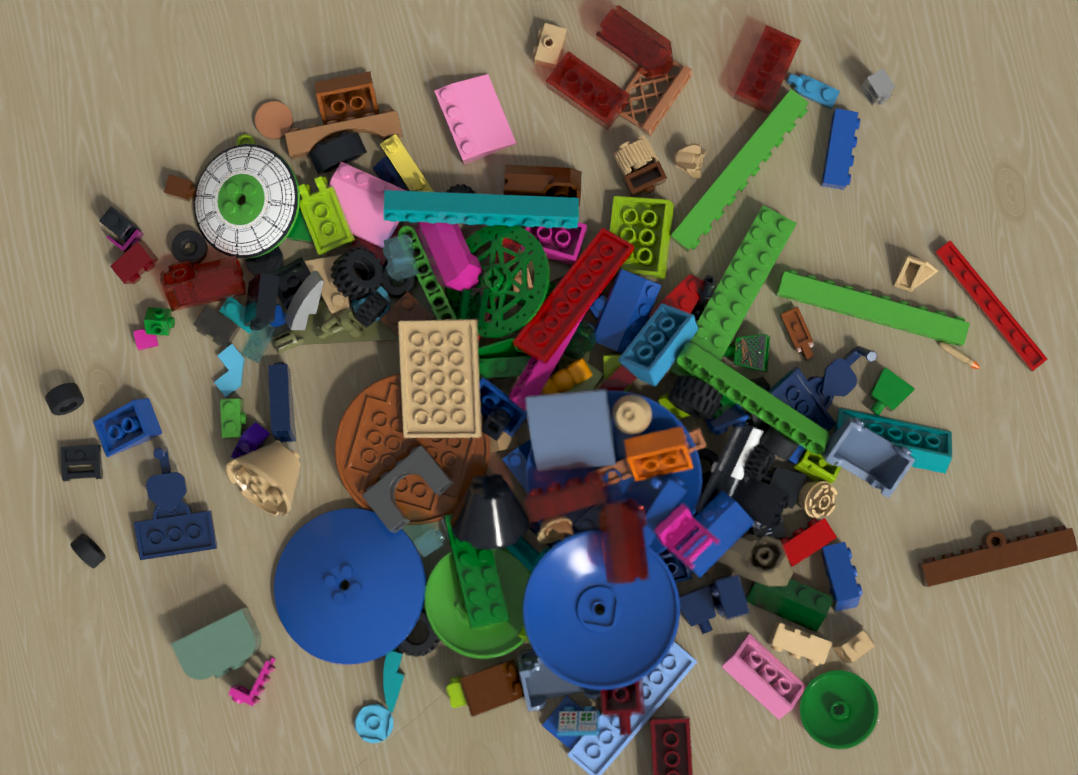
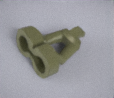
[316,309,365,339]

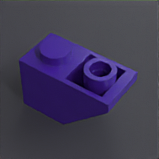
[230,422,270,459]

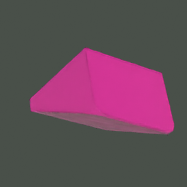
[133,329,159,351]

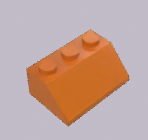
[624,427,693,481]

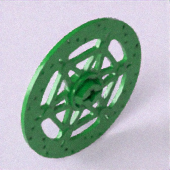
[446,225,549,338]

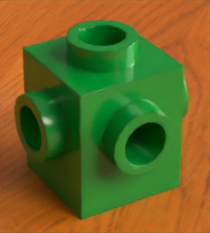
[144,307,175,336]

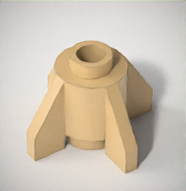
[673,143,707,179]

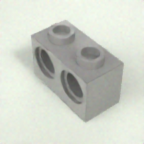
[861,68,895,106]

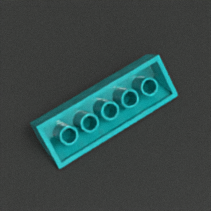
[833,408,952,474]

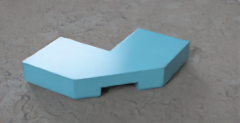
[214,344,245,398]

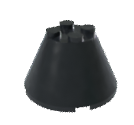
[451,474,529,550]

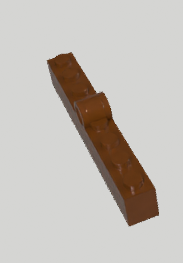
[918,525,1078,587]

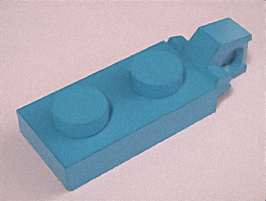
[786,74,840,109]

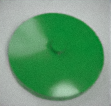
[800,670,879,750]

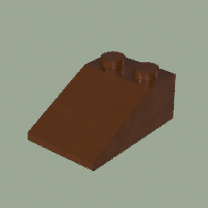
[459,659,525,717]

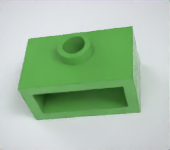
[220,398,247,439]

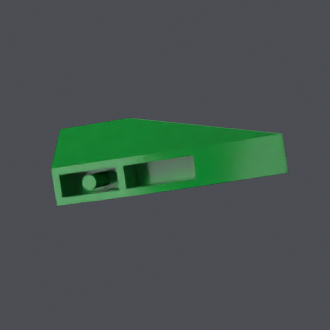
[478,338,552,380]

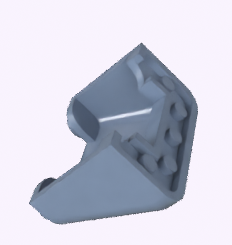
[821,417,915,498]
[518,649,601,712]

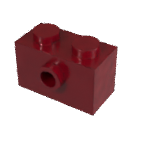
[110,242,159,284]

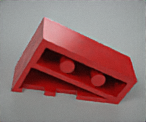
[647,274,703,320]
[780,518,837,567]

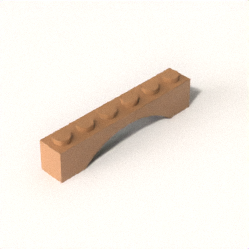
[285,109,403,159]

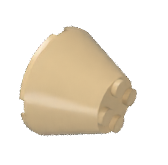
[226,440,301,517]

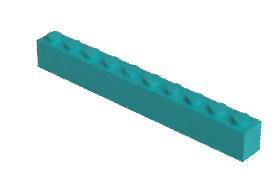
[383,190,579,229]

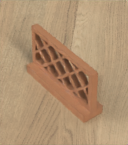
[612,48,693,136]

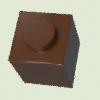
[164,174,196,202]

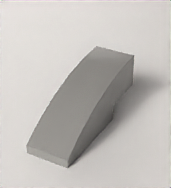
[285,271,324,330]

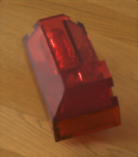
[596,5,674,79]
[160,256,247,312]
[599,498,650,584]

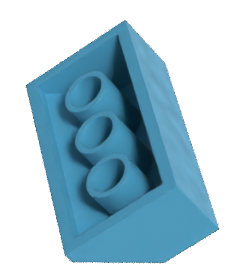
[618,303,699,386]

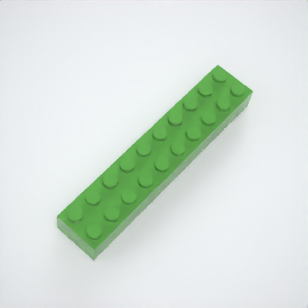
[670,205,797,381]

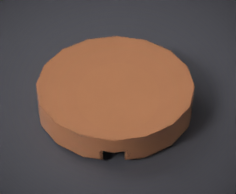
[255,101,293,140]

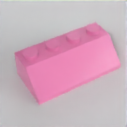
[721,633,807,719]

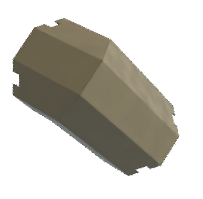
[713,533,793,586]

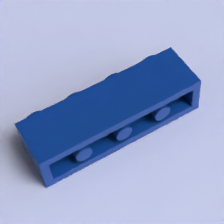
[821,108,860,190]

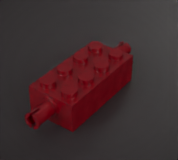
[601,678,645,735]

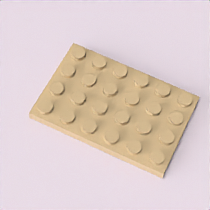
[398,319,482,438]

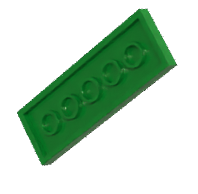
[443,514,509,629]

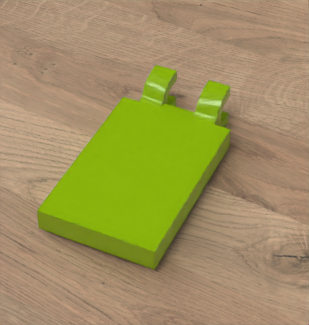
[299,176,355,255]

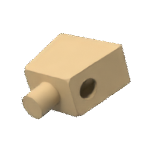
[833,626,875,663]

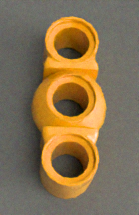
[539,358,593,395]

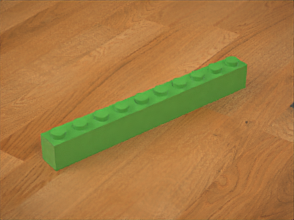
[670,89,809,252]
[776,270,970,347]

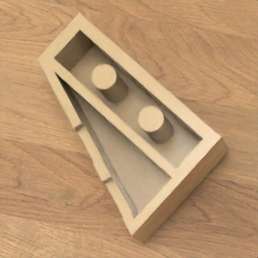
[305,255,353,318]

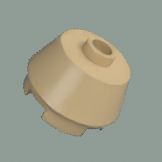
[612,395,652,434]
[799,481,838,518]

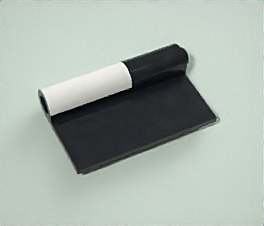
[695,423,765,513]

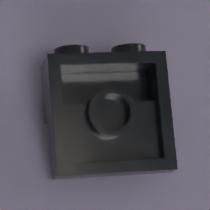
[270,257,311,310]

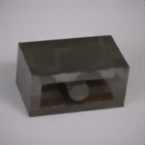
[193,305,241,347]

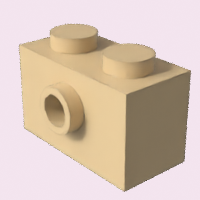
[532,23,567,69]

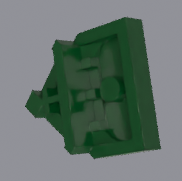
[450,288,489,328]

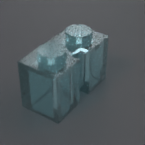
[383,234,419,281]
[413,528,446,557]

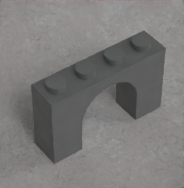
[362,445,454,533]

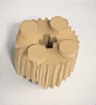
[613,135,658,176]

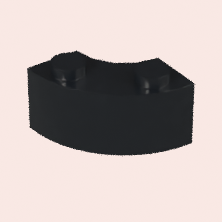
[309,131,367,174]

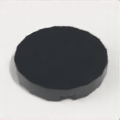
[245,246,284,276]

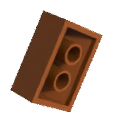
[315,71,379,125]

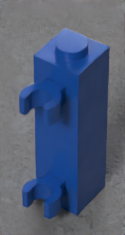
[624,475,687,548]

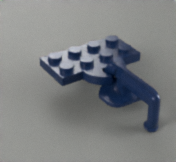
[767,346,877,432]
[134,445,218,560]

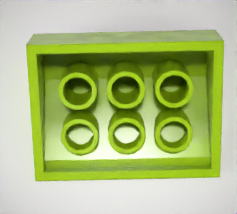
[610,196,674,279]

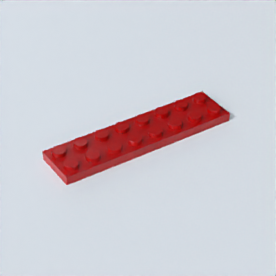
[513,227,634,365]

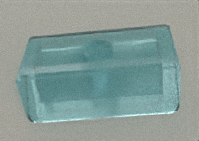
[241,326,276,364]

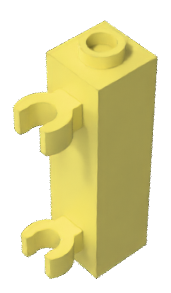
[380,134,433,192]

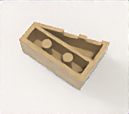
[767,621,832,666]

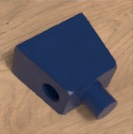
[679,585,716,634]

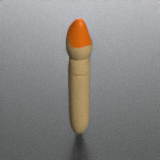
[939,342,980,369]

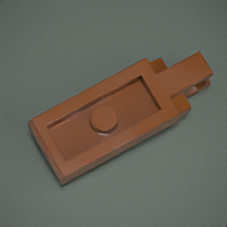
[780,306,814,360]

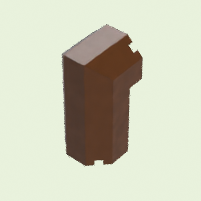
[504,164,582,206]

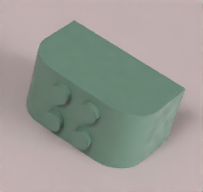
[171,607,261,680]

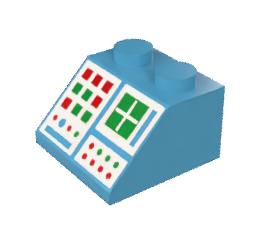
[558,706,600,736]

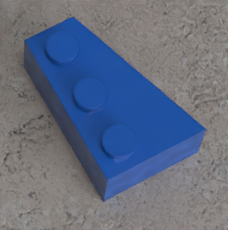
[821,542,863,612]

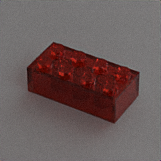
[733,25,801,114]
[546,51,630,131]
[524,471,610,523]

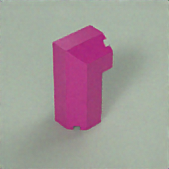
[415,222,482,292]

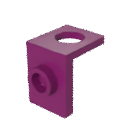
[106,229,144,252]

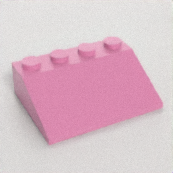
[434,74,516,165]
[328,162,406,249]

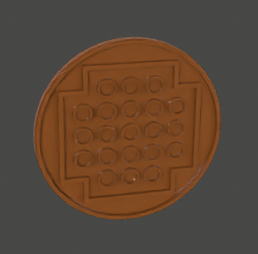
[335,373,490,525]

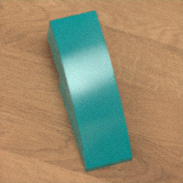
[383,650,405,713]

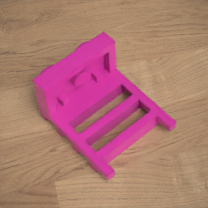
[654,504,720,569]
[228,657,276,707]

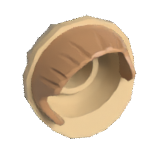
[537,513,573,544]

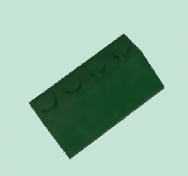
[746,579,834,632]

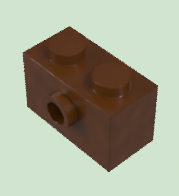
[623,161,667,197]

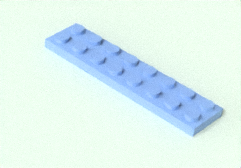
[567,642,697,775]

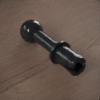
[691,275,716,320]

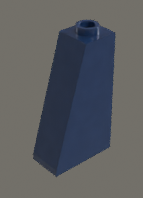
[268,362,296,443]

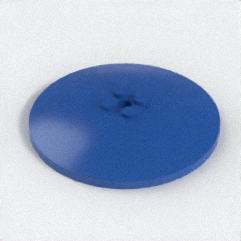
[274,508,426,665]
[523,530,680,690]

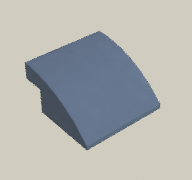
[526,389,616,471]

